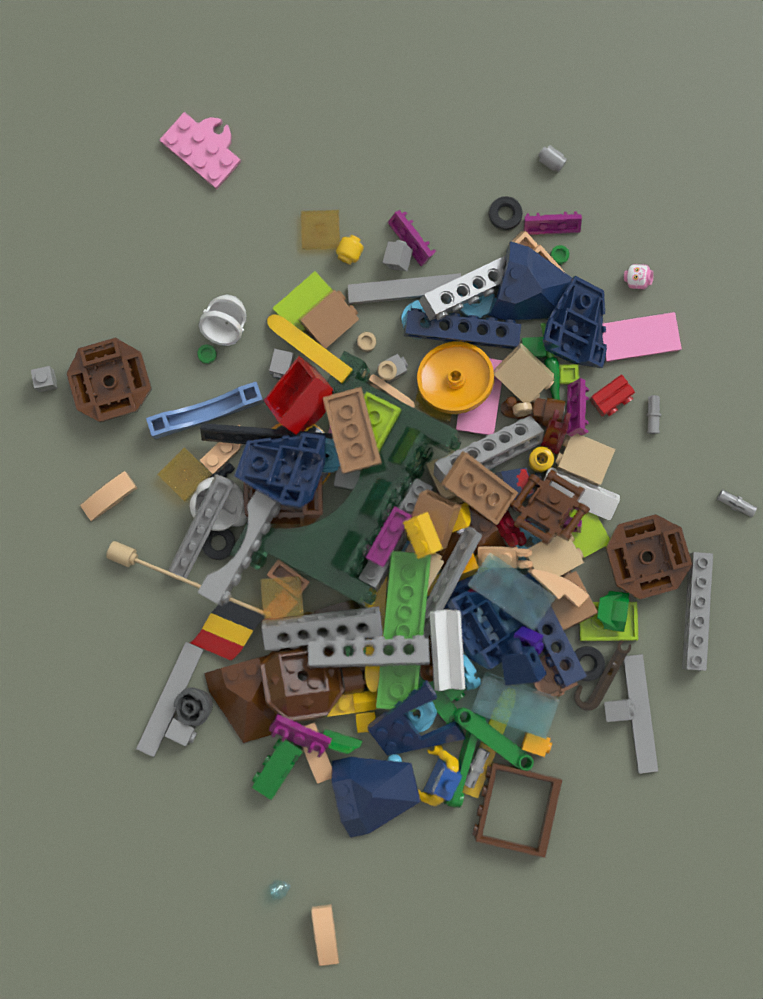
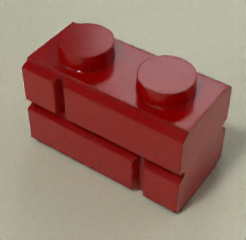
[589,374,635,417]

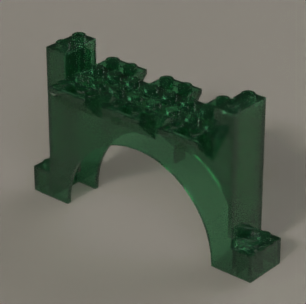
[230,351,461,608]

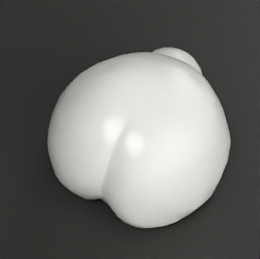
[189,477,248,531]

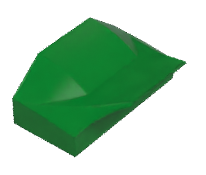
[597,591,629,632]
[323,729,362,754]

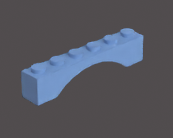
[146,382,264,439]

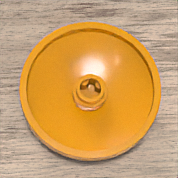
[417,342,494,414]

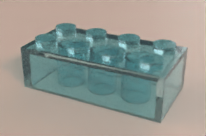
[468,553,556,630]
[472,672,560,739]

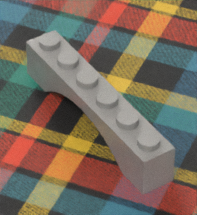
[197,490,281,606]

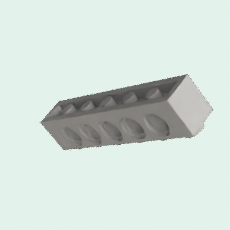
[419,256,507,321]
[434,416,544,490]
[359,478,434,592]
[682,552,713,671]
[262,606,383,651]
[308,635,429,668]

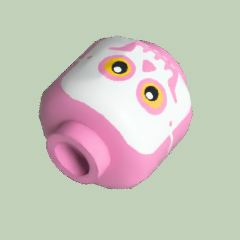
[624,264,653,290]

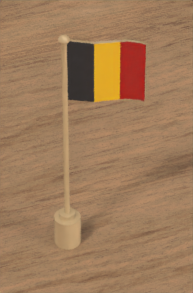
[107,541,271,660]

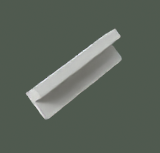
[543,467,620,520]
[430,609,465,691]

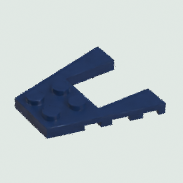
[368,680,465,756]

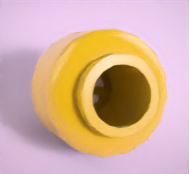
[336,235,364,265]
[528,447,554,473]

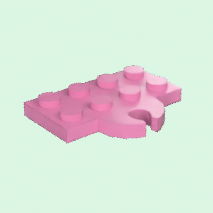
[160,112,241,190]

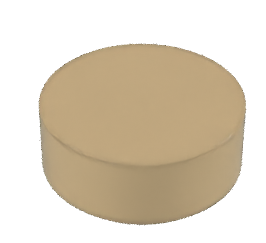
[357,332,376,352]
[378,361,397,381]
[512,402,533,417]

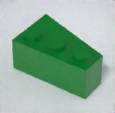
[252,738,304,800]

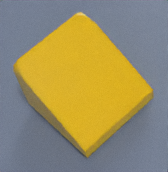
[355,711,376,733]

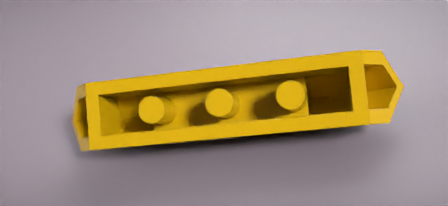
[327,690,380,717]

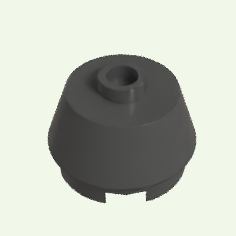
[174,687,213,726]

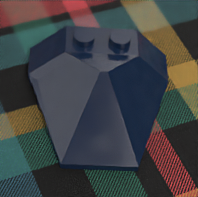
[488,241,572,320]
[543,276,607,368]
[234,433,326,508]
[449,586,528,670]
[332,756,421,838]

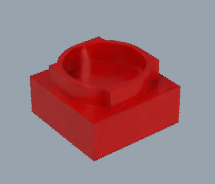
[263,356,333,435]

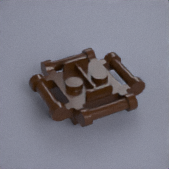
[510,470,590,545]

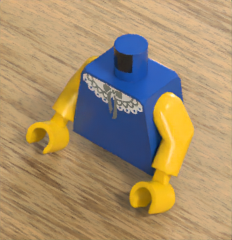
[418,745,462,806]

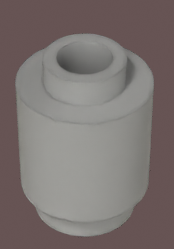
[538,145,567,172]

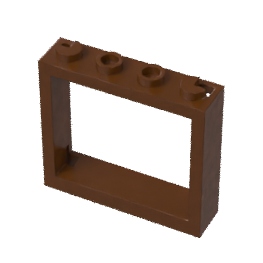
[472,762,562,858]

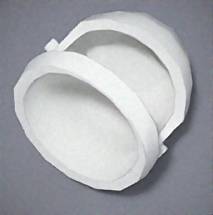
[199,294,247,346]

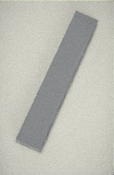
[348,273,462,305]
[167,474,234,579]
[423,526,482,638]
[136,642,204,757]
[623,654,658,774]

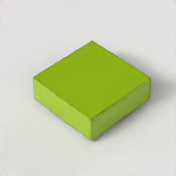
[559,365,579,385]

